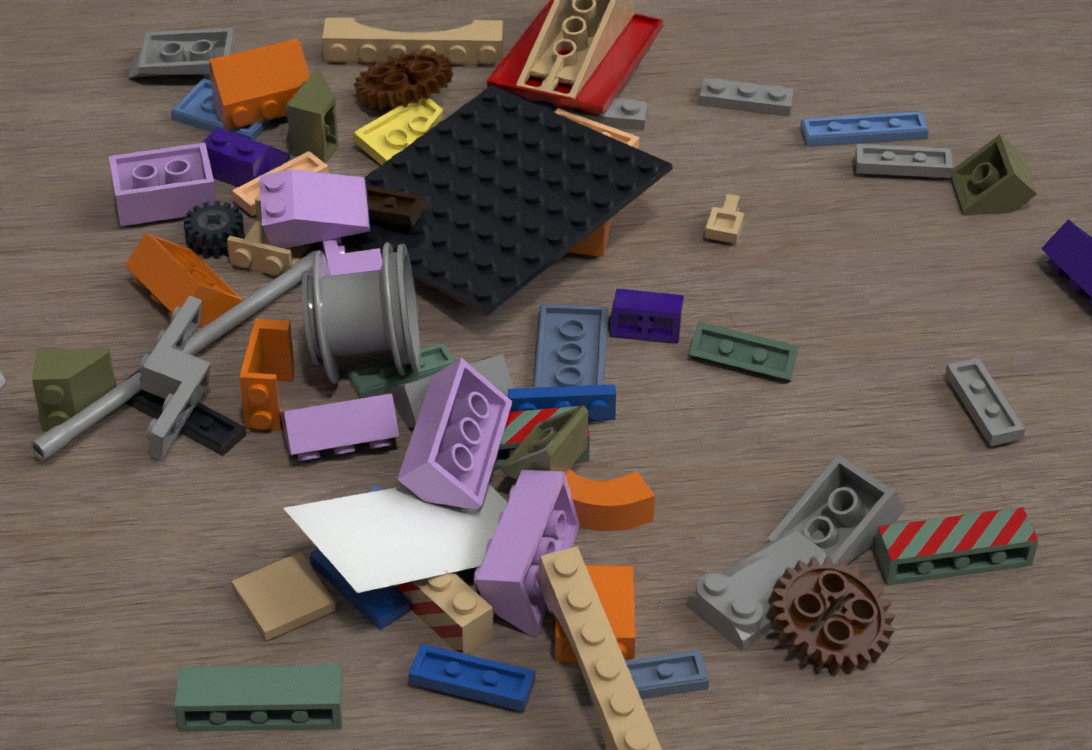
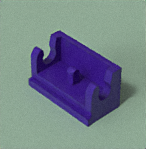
[610,288,684,343]

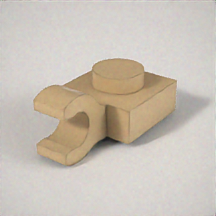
[705,194,745,244]

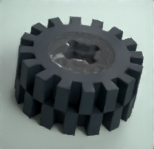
[184,201,245,259]

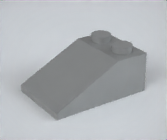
[767,454,905,567]

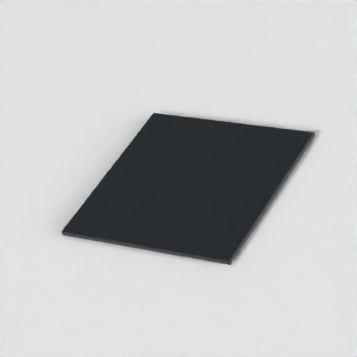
[341,85,673,316]

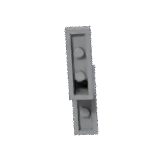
[139,295,211,460]

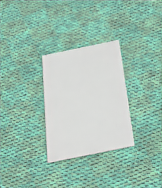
[283,483,508,593]

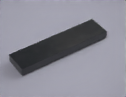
[125,370,246,456]

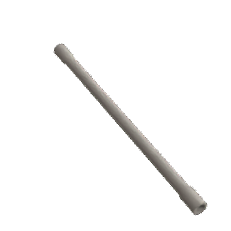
[30,251,316,461]

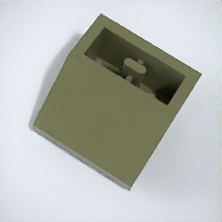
[285,71,339,164]

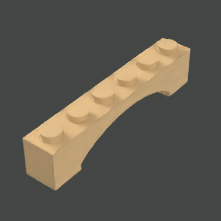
[322,17,503,65]
[537,546,662,750]

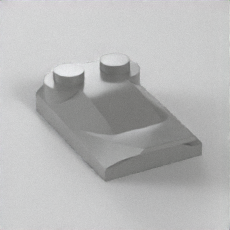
[128,28,236,81]
[687,530,826,651]

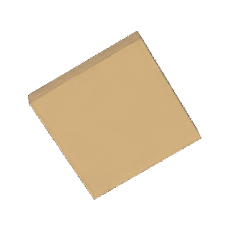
[231,552,336,641]

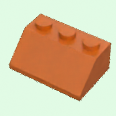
[209,38,310,131]
[125,232,243,327]

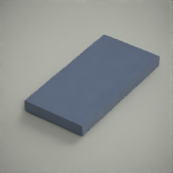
[533,304,608,388]

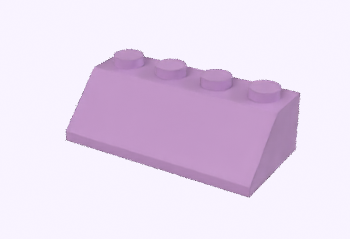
[397,358,512,509]
[474,470,580,636]

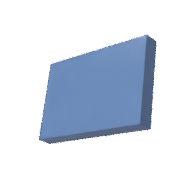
[170,78,274,141]

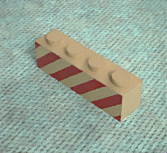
[393,570,493,655]

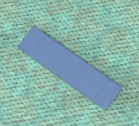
[800,112,929,147]

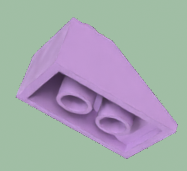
[259,169,370,249]

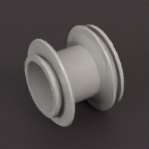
[302,242,421,383]

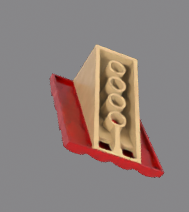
[486,0,663,114]

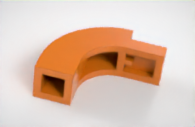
[565,469,655,531]

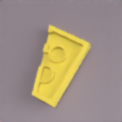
[353,98,443,165]

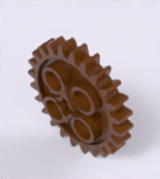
[354,51,453,109]
[768,556,895,675]

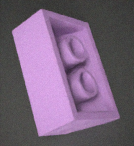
[109,143,216,226]
[281,394,399,461]

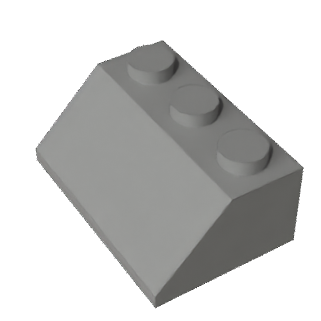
[386,353,514,428]

